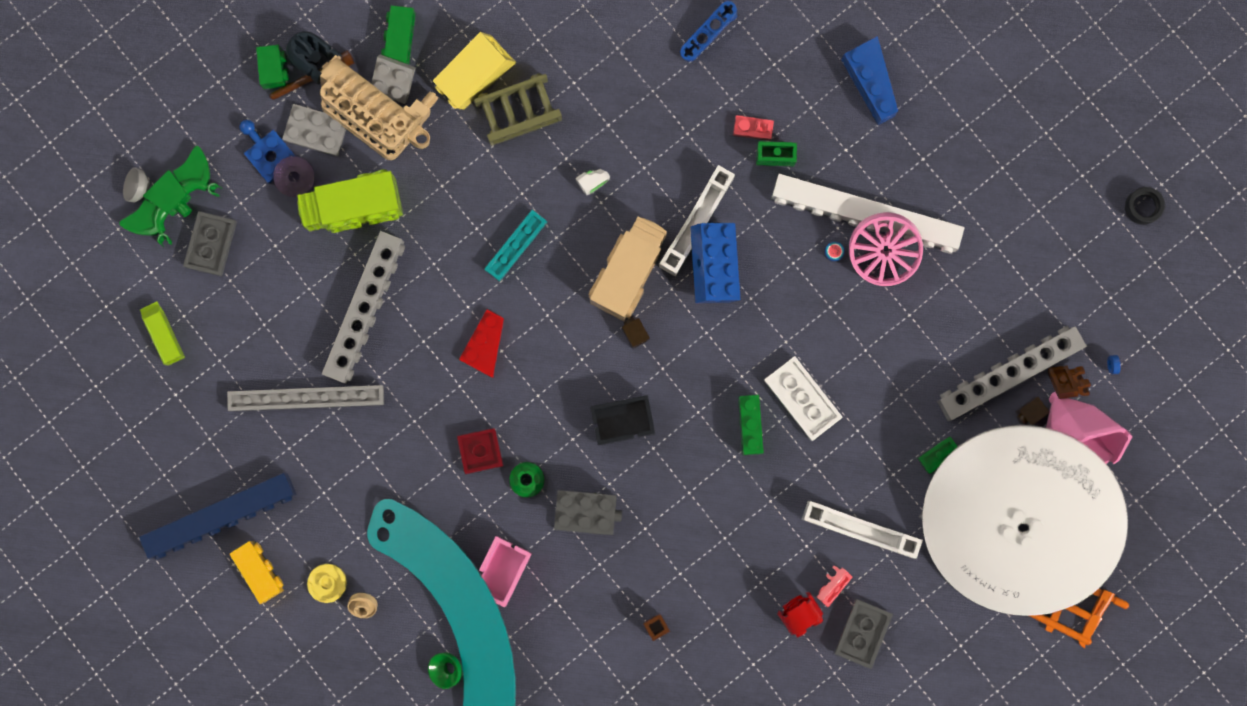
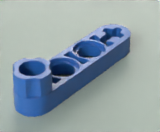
[680,1,737,62]

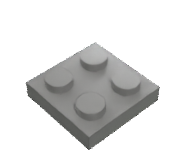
[371,55,416,104]

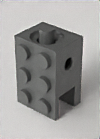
[554,490,622,535]

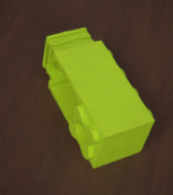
[297,169,403,233]

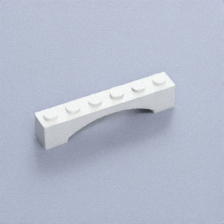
[659,165,735,277]
[801,501,922,559]

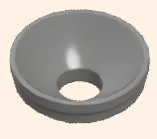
[123,167,150,203]

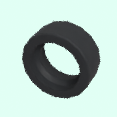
[1125,187,1165,225]

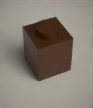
[643,613,670,641]

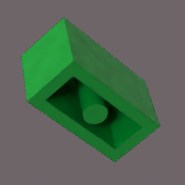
[256,45,289,89]
[756,141,797,166]

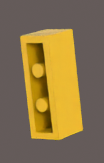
[230,541,284,604]

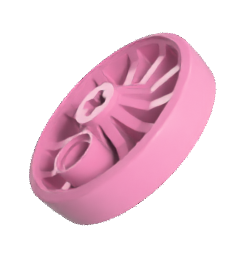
[849,212,923,286]

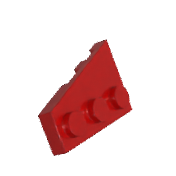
[459,309,504,378]

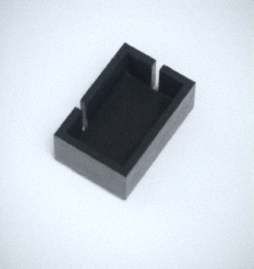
[590,395,655,446]

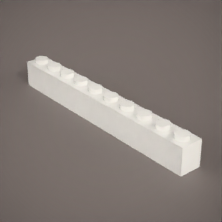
[771,174,965,254]

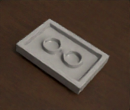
[282,104,347,157]

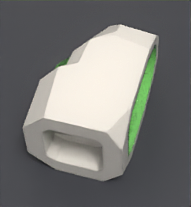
[576,169,610,195]

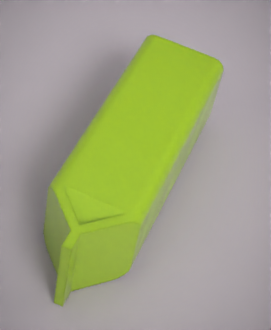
[140,301,185,366]

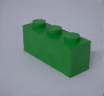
[381,5,416,65]
[738,395,764,456]

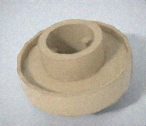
[348,593,378,618]

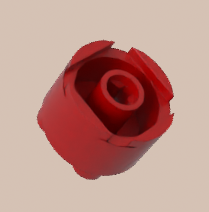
[777,592,823,637]

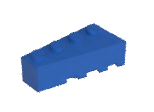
[841,36,898,125]

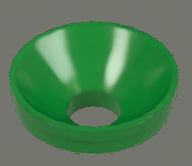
[509,462,545,498]
[428,652,462,689]

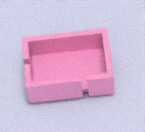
[479,536,532,607]

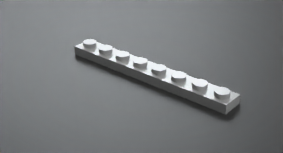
[227,385,384,411]

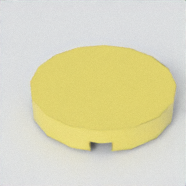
[307,564,347,603]

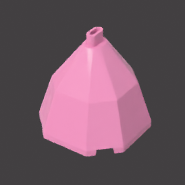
[1046,392,1132,464]

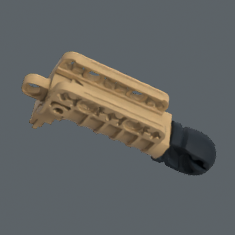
[286,31,439,160]

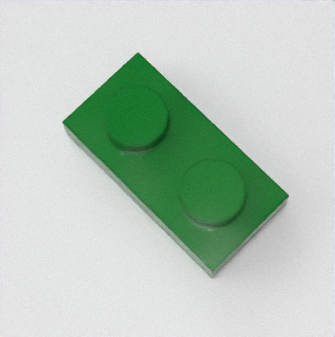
[917,436,958,474]

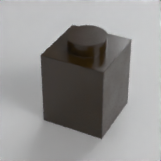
[622,317,650,349]
[1015,397,1050,426]

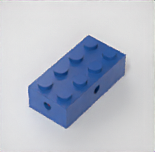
[690,223,741,303]

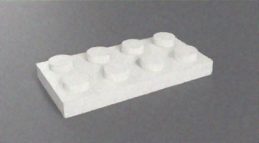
[764,356,843,441]

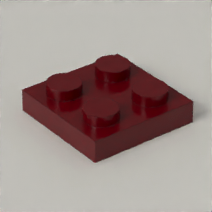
[457,428,503,475]

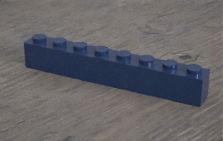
[139,473,297,561]

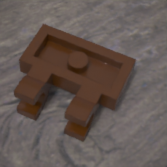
[1048,365,1091,399]

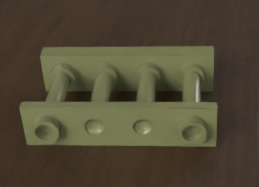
[474,73,562,146]

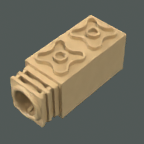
[588,217,667,321]

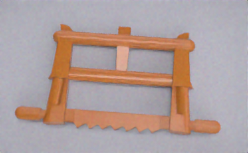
[1029,588,1129,648]

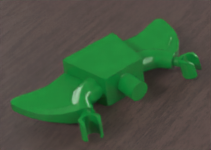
[119,146,223,248]

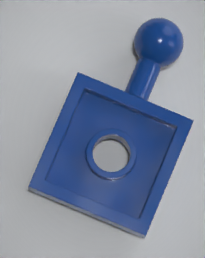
[239,120,299,184]

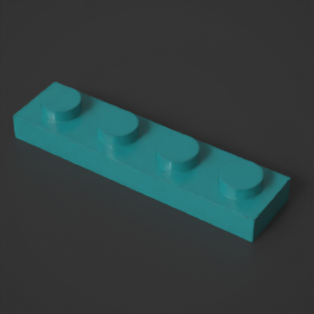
[484,210,548,282]

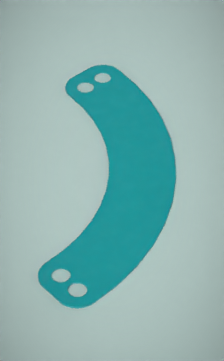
[367,499,516,706]

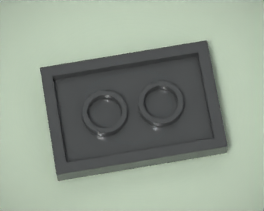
[183,211,237,277]
[834,599,893,669]

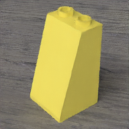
[433,32,516,109]

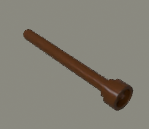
[270,50,355,100]

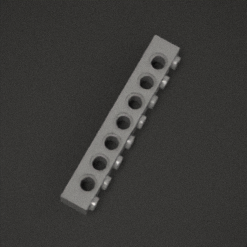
[322,231,405,384]
[937,326,1087,421]

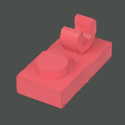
[733,115,774,141]
[817,566,853,607]

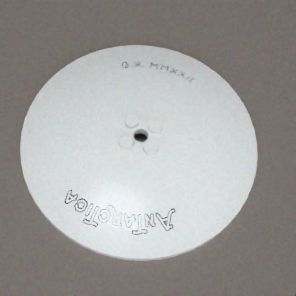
[923,425,1127,616]

